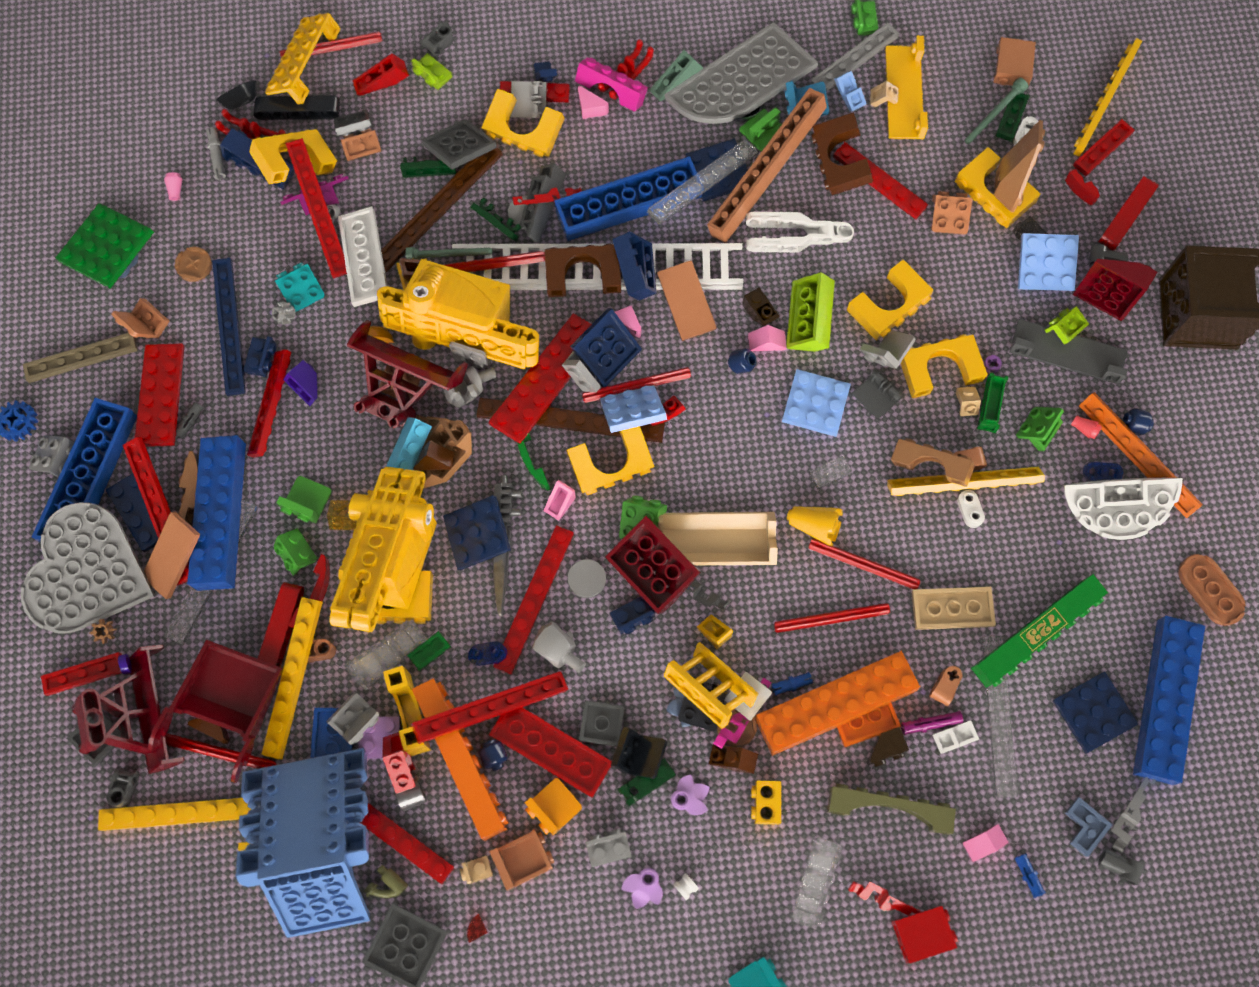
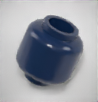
[728,348,757,374]
[1123,408,1154,435]
[478,739,508,772]

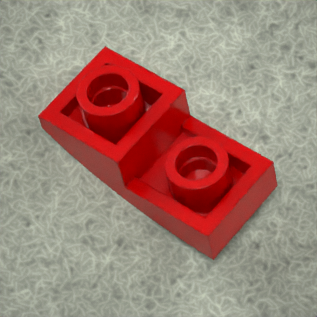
[1065,169,1100,206]
[651,395,686,426]

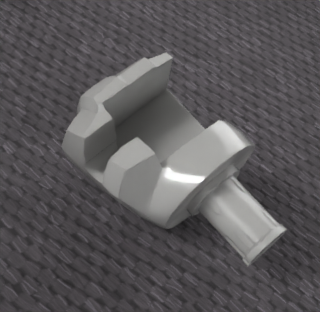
[443,366,496,408]
[532,621,586,673]

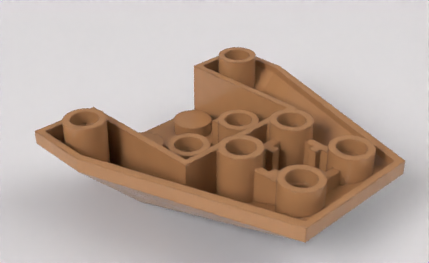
[994,120,1045,213]

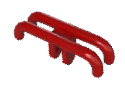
[598,39,654,100]
[215,109,286,140]

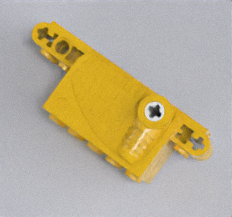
[377,259,539,369]
[330,466,437,632]

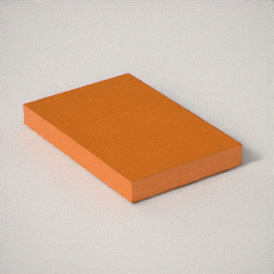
[837,703,901,748]

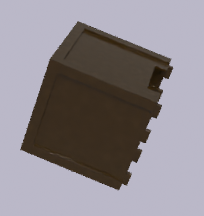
[1159,245,1259,350]

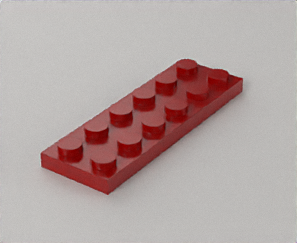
[135,343,185,447]
[489,707,612,798]

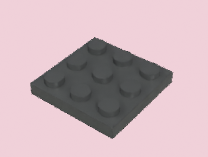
[422,119,496,169]
[362,903,448,987]

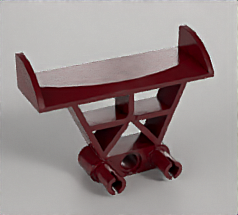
[347,320,468,429]
[72,644,185,774]

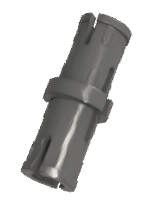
[176,402,204,439]

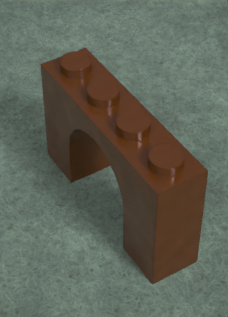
[811,112,874,196]
[545,244,621,298]

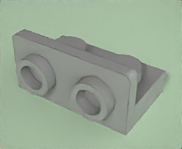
[585,829,632,868]

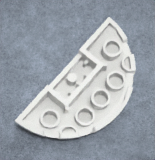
[1064,478,1182,540]

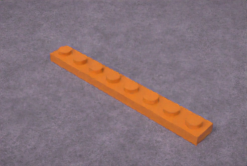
[1079,392,1203,518]

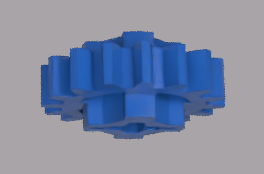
[0,400,38,442]

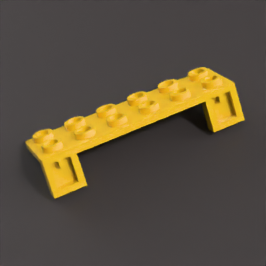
[265,13,341,104]
[885,36,928,139]

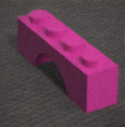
[575,57,648,112]

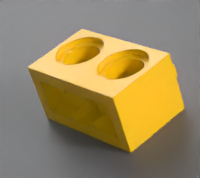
[751,781,781,825]

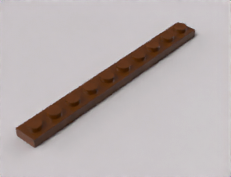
[381,147,503,273]
[476,398,665,443]

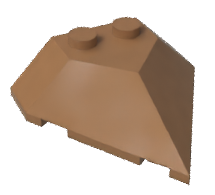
[413,415,472,489]

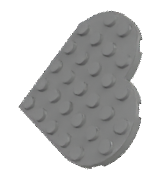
[21,502,155,634]

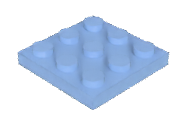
[1018,233,1079,291]
[782,369,851,437]
[600,385,667,433]

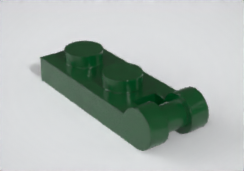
[618,758,676,807]

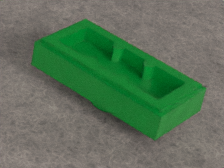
[407,631,451,672]

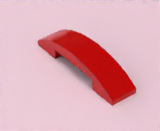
[289,554,330,629]

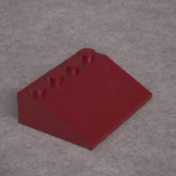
[1072,259,1157,322]
[605,516,701,614]

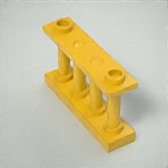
[664,642,758,729]

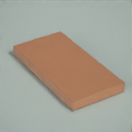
[657,260,717,341]
[144,512,201,599]

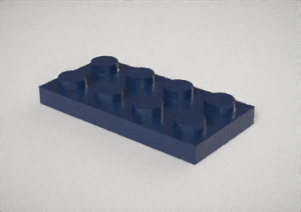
[105,473,158,553]

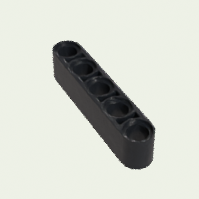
[253,95,340,120]

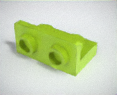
[411,53,453,90]
[1045,306,1089,344]

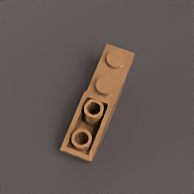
[177,451,199,526]

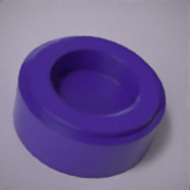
[118,654,132,675]

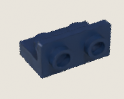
[243,336,277,377]
[610,597,655,635]

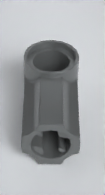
[1089,244,1129,267]
[1098,849,1145,886]

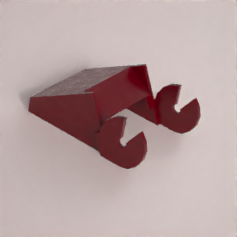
[148,640,282,783]

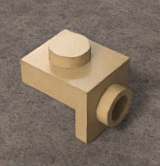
[956,386,981,416]

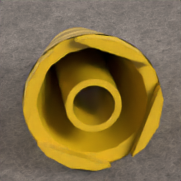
[787,506,843,546]

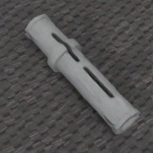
[206,127,226,180]

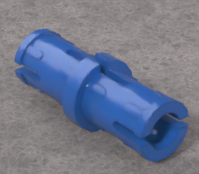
[771,672,813,696]
[1014,853,1046,898]

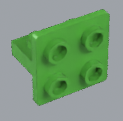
[739,107,782,152]
[1016,407,1064,451]

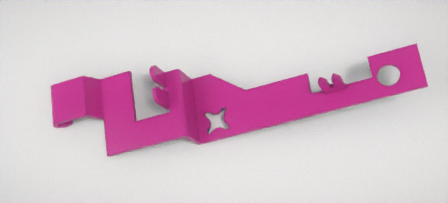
[713,678,772,749]

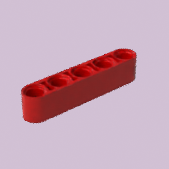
[1098,176,1159,251]
[257,582,304,667]

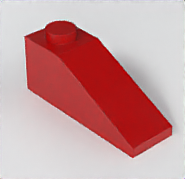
[353,53,409,96]

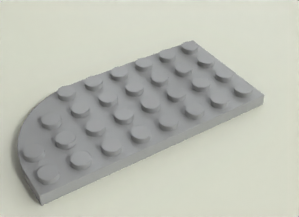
[664,22,818,124]

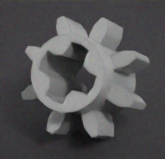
[272,302,295,325]

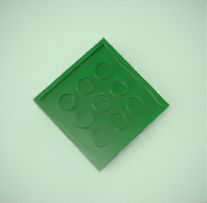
[55,203,154,289]

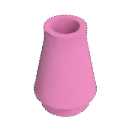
[164,172,183,201]

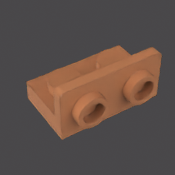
[341,128,382,161]

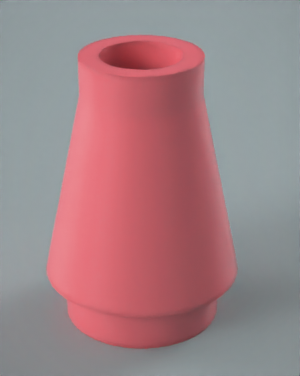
[1071,415,1102,439]

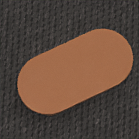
[1179,554,1246,626]

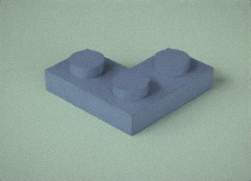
[1065,797,1112,857]

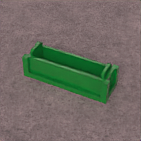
[977,372,1009,433]

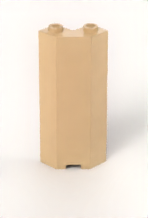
[658,512,777,566]

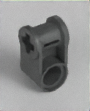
[421,22,454,57]
[106,767,140,808]

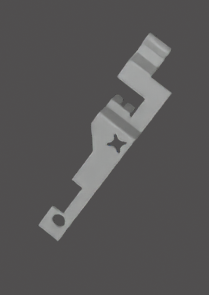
[1111,777,1156,854]

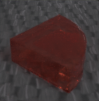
[467,914,489,943]

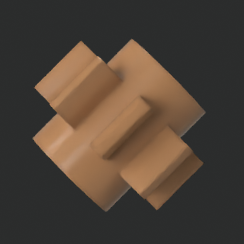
[89,619,117,644]

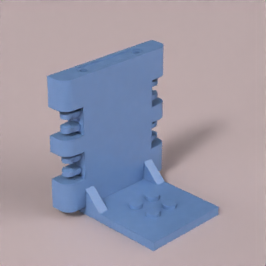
[236,748,370,938]

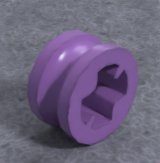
[984,355,1002,374]

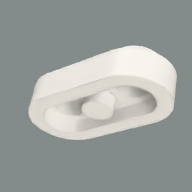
[1013,117,1038,146]
[957,490,985,528]

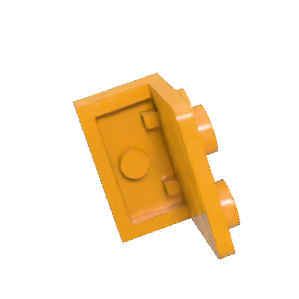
[525,778,582,835]

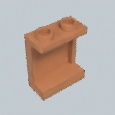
[993,37,1036,86]
[489,829,555,891]

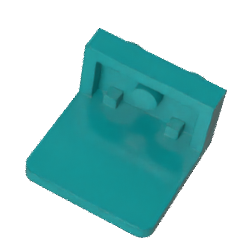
[275,262,325,312]
[728,956,787,987]

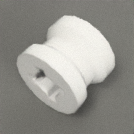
[673,873,699,900]

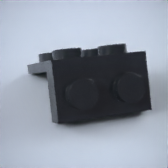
[678,677,728,731]
[611,727,667,779]

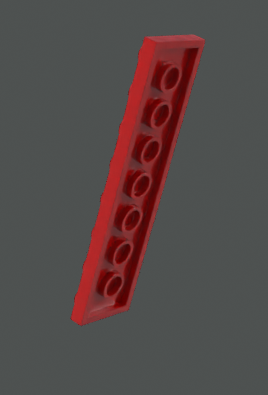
[489,313,592,444]

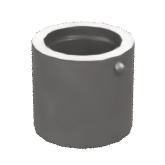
[394,777,427,812]

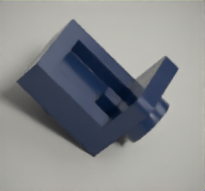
[533,61,557,83]

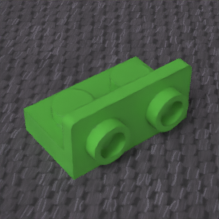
[851,0,879,36]

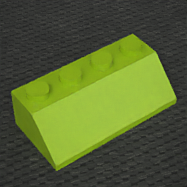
[786,272,835,352]

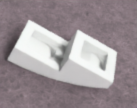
[933,720,979,754]

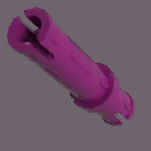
[901,711,963,735]

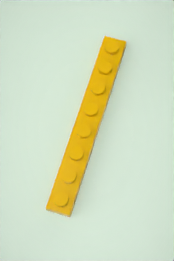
[1074,38,1142,157]
[887,467,1045,496]
[261,597,323,760]
[98,798,251,831]

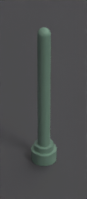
[965,77,1029,144]
[406,247,493,260]

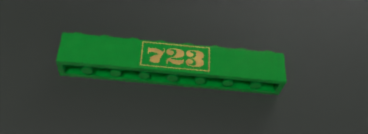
[971,574,1108,687]

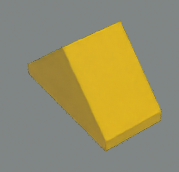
[697,614,733,650]

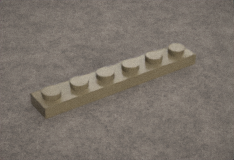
[23,333,138,383]

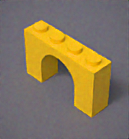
[481,89,565,158]
[249,129,337,184]
[955,147,1041,228]
[847,259,933,341]
[900,334,988,399]
[566,426,654,495]
[377,571,433,624]
[383,666,431,756]

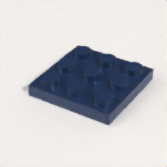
[685,138,748,202]
[570,308,642,387]
[443,495,511,570]
[1052,671,1138,754]

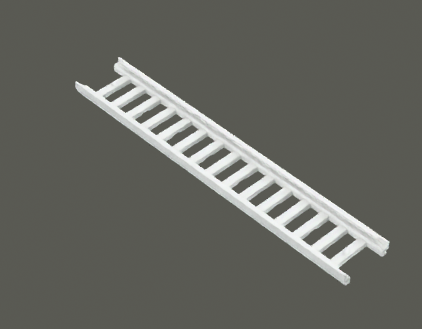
[452,243,743,290]

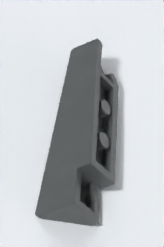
[520,163,566,242]

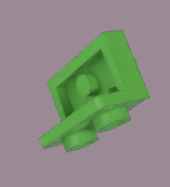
[274,528,318,576]

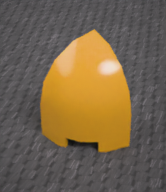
[368,326,394,343]

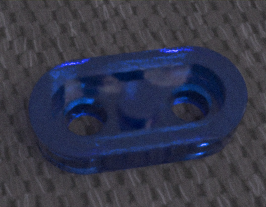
[1083,462,1124,481]
[468,641,507,666]

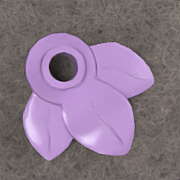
[671,775,709,815]
[622,868,663,909]

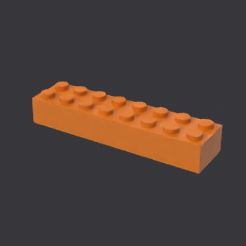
[755,651,920,756]
[412,678,509,841]

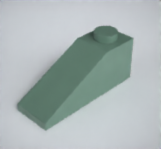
[649,50,703,102]

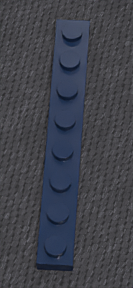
[212,257,246,396]

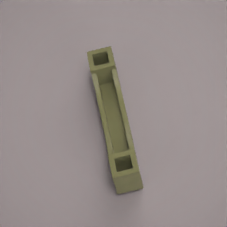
[827,784,956,835]

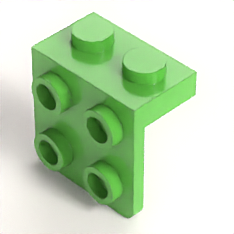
[276,476,332,524]
[619,496,667,539]

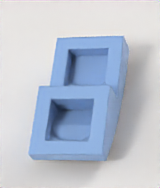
[834,71,866,112]

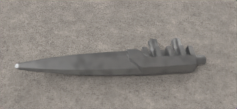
[492,475,523,617]

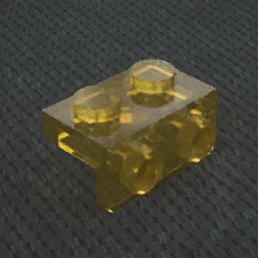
[327,500,357,530]

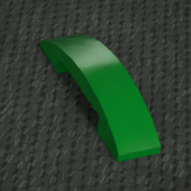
[517,433,551,491]

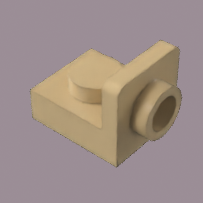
[870,81,898,107]
[460,855,493,884]

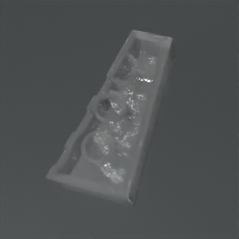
[344,619,427,690]
[790,837,842,929]

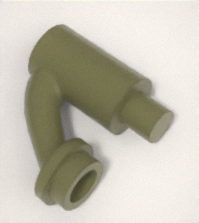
[364,865,409,898]

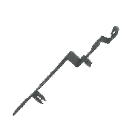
[686,582,729,610]

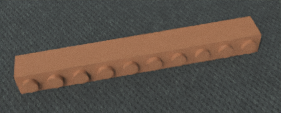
[707,88,827,243]

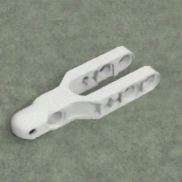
[746,212,854,253]

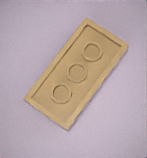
[912,587,996,630]

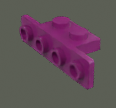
[280,174,349,215]

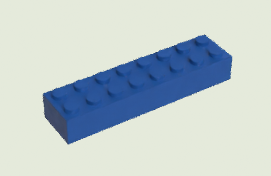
[554,156,703,241]
[32,398,137,543]
[187,435,246,591]
[1133,616,1205,785]

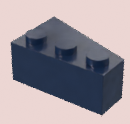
[612,231,657,301]

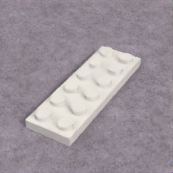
[338,207,387,307]

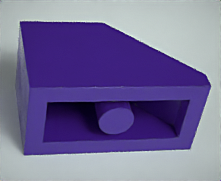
[283,360,318,406]

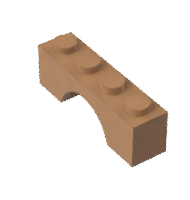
[891,438,975,487]

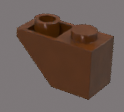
[709,745,758,774]

